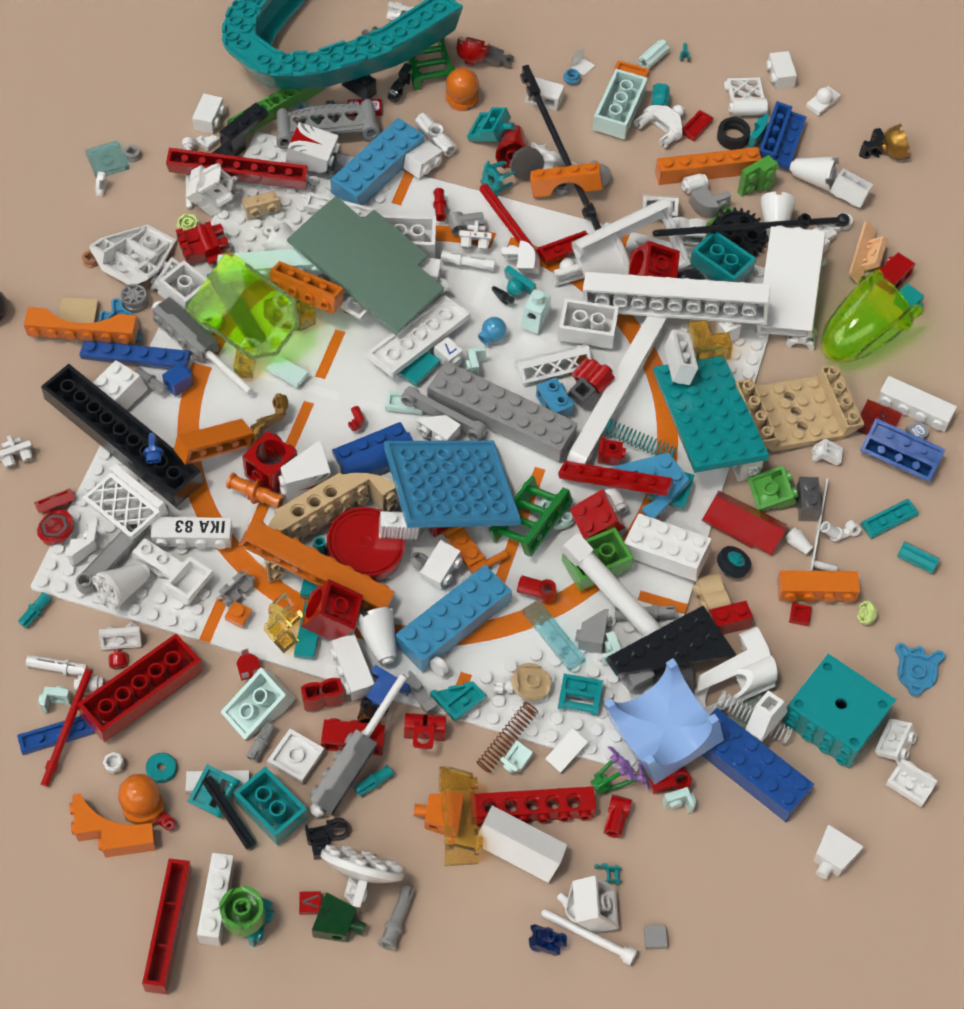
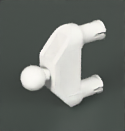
[633,104,685,148]

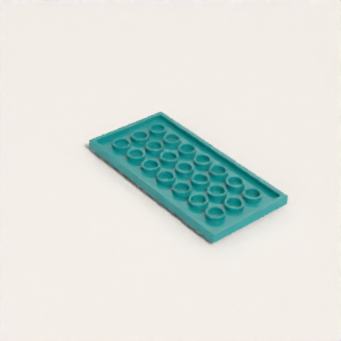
[653,355,769,473]

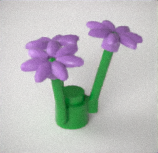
[590,746,649,795]

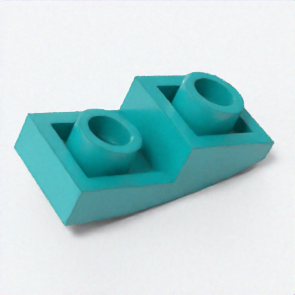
[748,113,769,148]

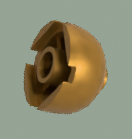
[881,124,911,159]

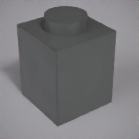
[567,377,596,407]

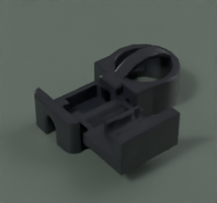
[388,63,413,103]
[305,818,349,860]

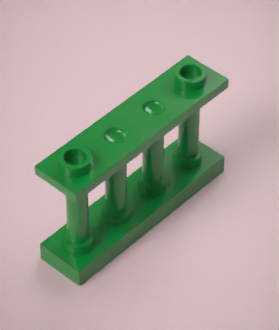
[406,38,455,91]
[489,475,573,557]

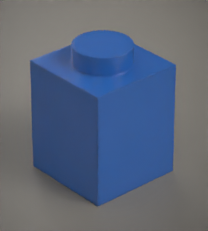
[162,363,193,397]

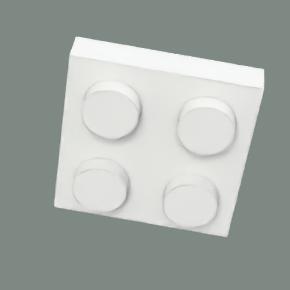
[267,729,325,784]

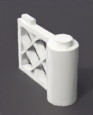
[724,77,768,116]

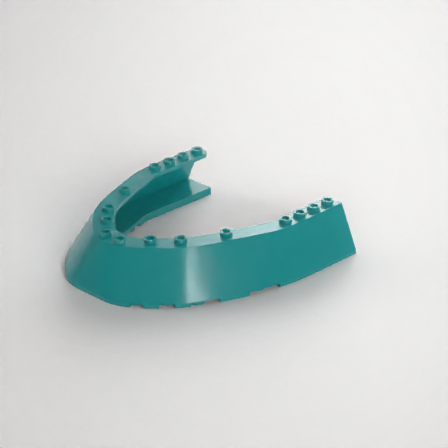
[222,0,463,89]

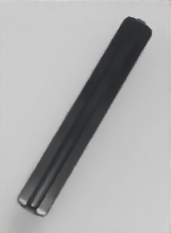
[202,775,256,850]

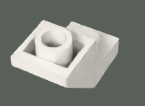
[65,522,100,566]

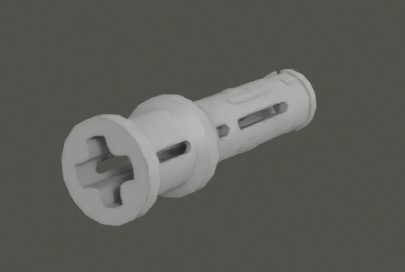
[378,885,415,951]

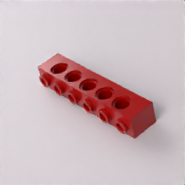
[468,786,596,827]

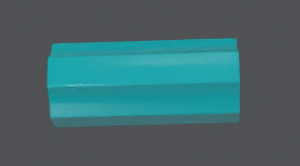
[897,541,940,574]

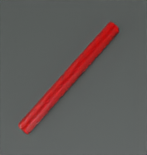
[479,183,540,258]

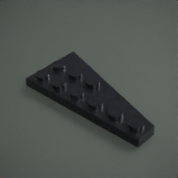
[605,606,736,676]

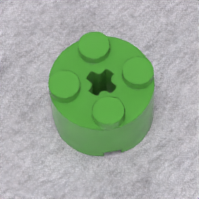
[220,886,265,937]

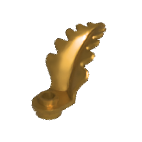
[250,393,288,447]

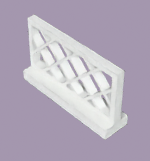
[82,464,169,540]

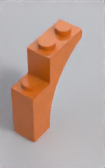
[69,793,156,858]

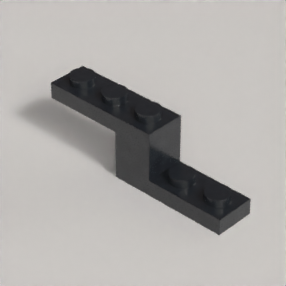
[212,102,269,156]

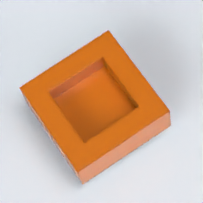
[224,601,252,628]

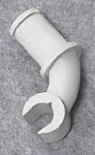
[820,520,861,542]

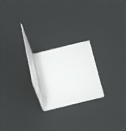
[571,46,595,76]

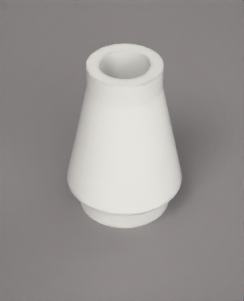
[785,527,813,555]

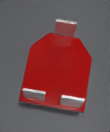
[236,648,261,681]

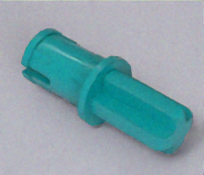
[18,592,52,628]
[354,765,394,796]

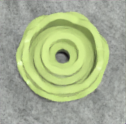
[177,214,199,231]
[857,601,877,625]

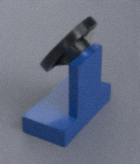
[360,665,411,717]

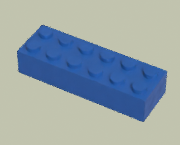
[701,707,814,822]

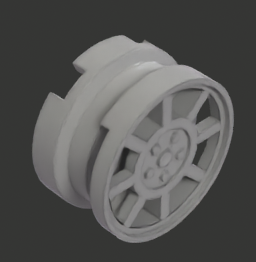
[121,284,148,313]

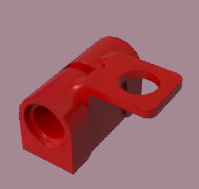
[404,713,446,749]

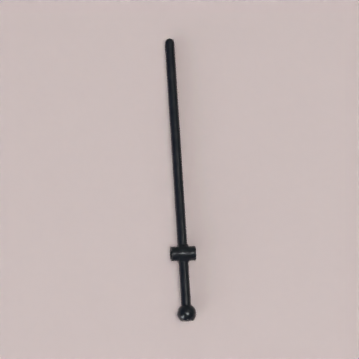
[652,213,850,237]

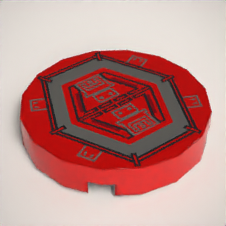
[37,510,75,545]

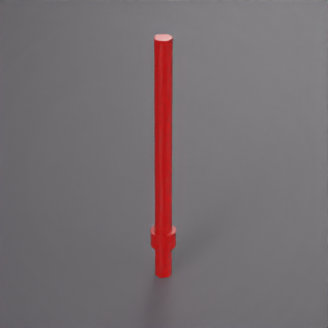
[40,669,93,787]

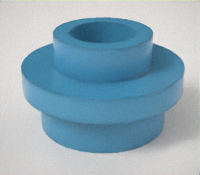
[564,68,580,84]

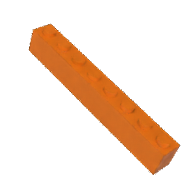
[239,519,394,611]

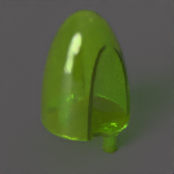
[821,269,924,363]

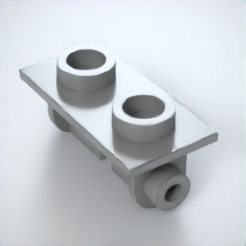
[216,569,256,607]

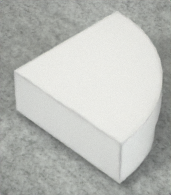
[195,135,220,152]
[96,171,107,197]

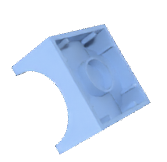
[604,659,724,784]

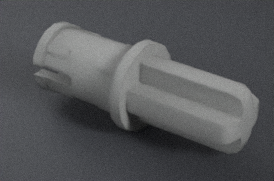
[134,367,167,395]
[246,722,276,763]

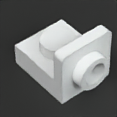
[812,439,843,466]

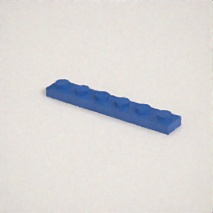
[79,340,191,368]

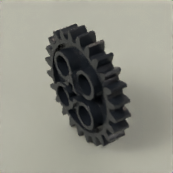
[712,207,768,256]

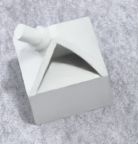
[557,876,619,934]

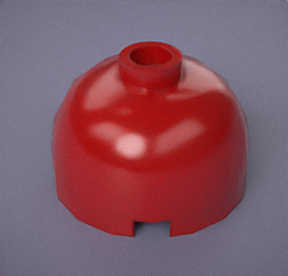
[456,37,490,65]

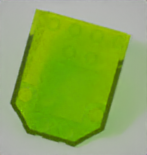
[184,251,300,359]

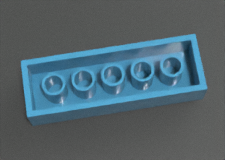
[330,118,425,205]
[395,565,512,672]

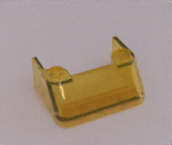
[439,766,483,866]

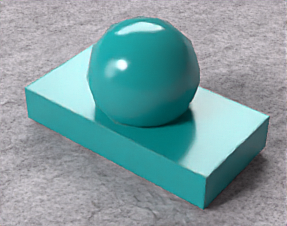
[504,266,537,296]

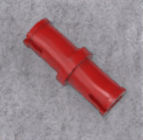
[433,188,447,222]

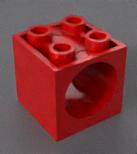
[628,241,680,278]
[242,431,297,493]
[301,579,363,641]

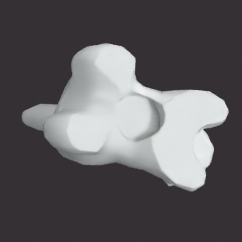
[531,142,577,169]

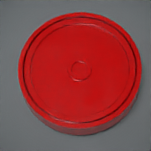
[326,507,405,582]

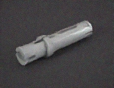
[615,604,675,620]

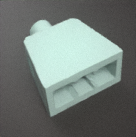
[521,289,551,334]

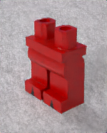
[175,221,229,265]

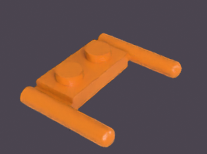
[442,527,508,574]

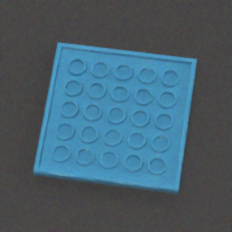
[384,440,521,528]

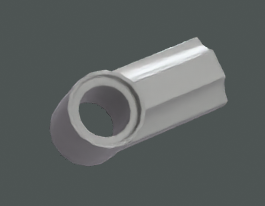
[448,211,485,235]

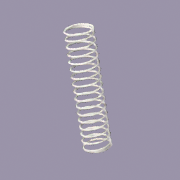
[716,691,793,744]

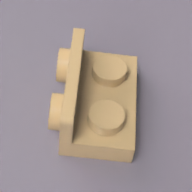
[241,190,281,219]

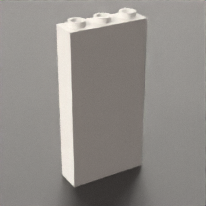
[757,226,825,338]

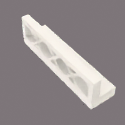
[514,344,591,384]

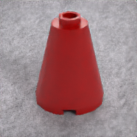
[495,125,528,169]

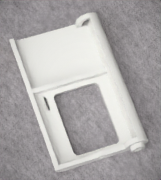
[572,198,691,278]

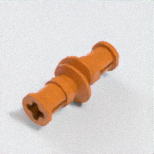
[226,473,285,510]

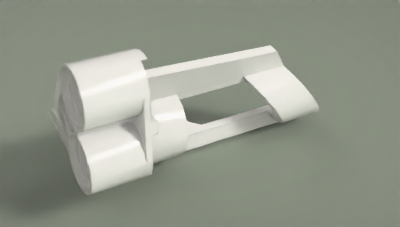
[694,627,777,714]

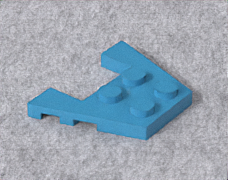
[611,453,690,519]

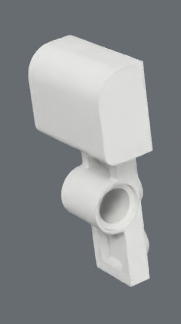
[132,538,213,605]

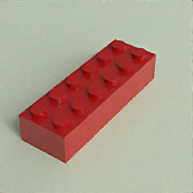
[77,633,203,743]

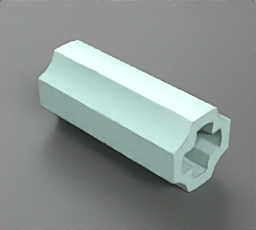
[638,39,670,69]

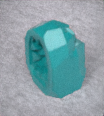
[651,83,670,106]

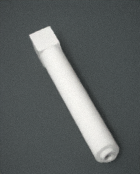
[560,532,662,637]

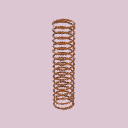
[476,702,538,773]

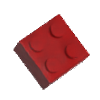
[569,489,626,540]

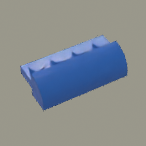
[759,101,806,170]
[860,418,946,483]
[332,422,413,475]

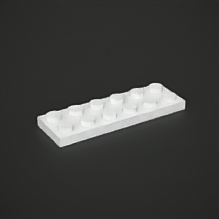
[366,295,470,378]

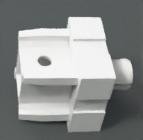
[186,163,237,216]

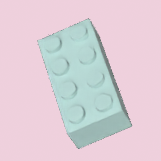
[593,69,648,140]

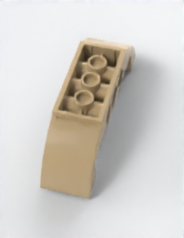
[264,472,399,583]

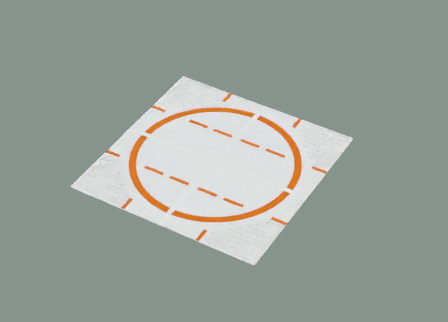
[31,132,770,774]

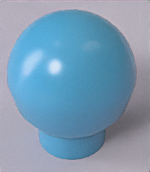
[478,317,507,346]

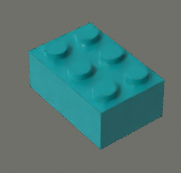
[690,232,757,282]
[234,766,308,845]

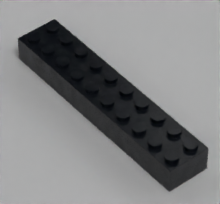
[41,364,203,507]

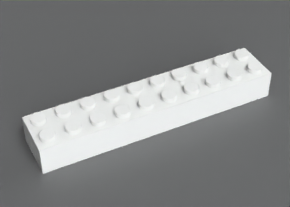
[583,272,770,325]

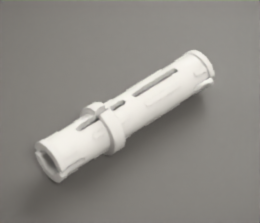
[441,249,495,271]
[26,654,89,676]

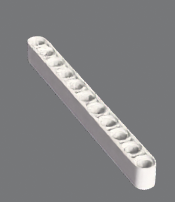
[567,316,668,464]

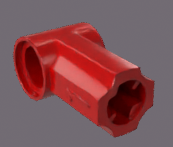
[517,575,557,604]
[649,766,692,794]
[603,794,632,838]

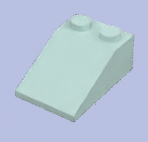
[221,668,296,740]

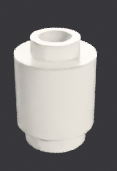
[681,173,708,194]
[605,487,628,516]
[74,675,104,695]

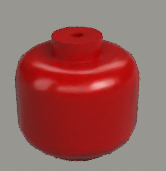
[108,650,129,669]

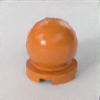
[446,67,479,111]
[118,774,165,825]

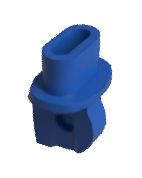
[143,433,164,464]

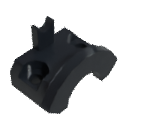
[859,128,884,159]

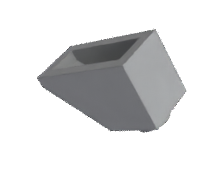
[575,609,609,653]

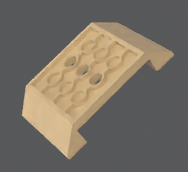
[735,364,864,452]

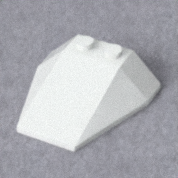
[89,224,176,285]

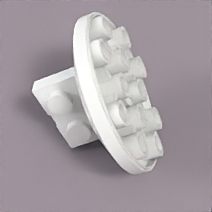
[320,844,405,907]

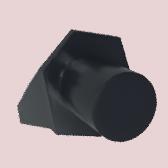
[491,286,515,305]

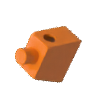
[413,793,463,838]

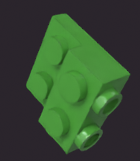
[737,155,779,197]
[747,465,799,512]

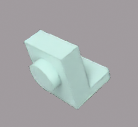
[465,347,486,376]
[38,686,72,713]
[500,740,535,773]

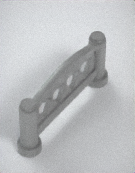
[276,99,380,149]

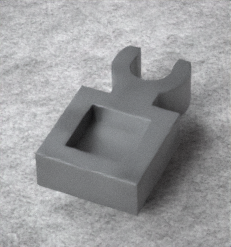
[484,45,514,69]

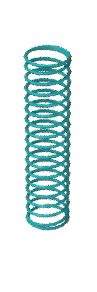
[604,419,677,458]

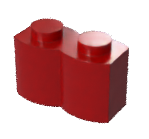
[571,358,615,394]
[301,678,344,711]

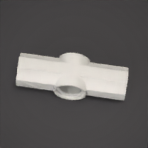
[415,113,457,157]

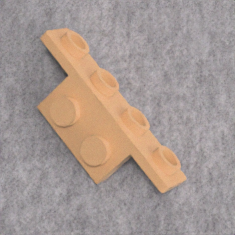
[849,221,888,284]

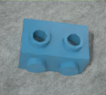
[536,378,575,418]

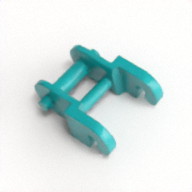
[594,863,622,885]

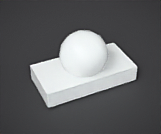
[806,86,841,116]
[553,258,584,286]

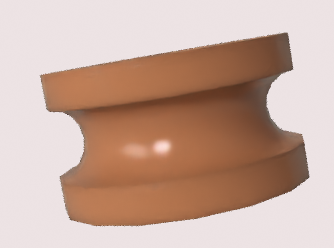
[82,251,98,268]

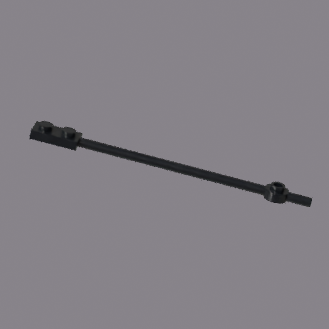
[520,64,601,231]

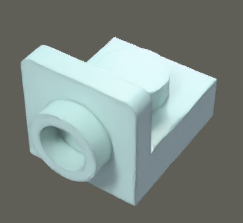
[602,631,621,666]
[662,787,696,814]

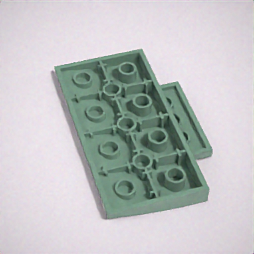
[287,196,444,335]

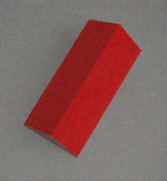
[702,490,788,555]

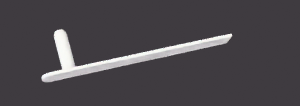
[809,478,838,571]

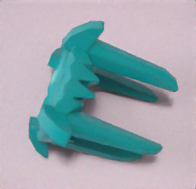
[480,161,516,197]

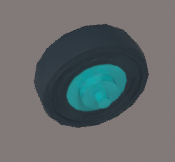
[717,546,751,578]

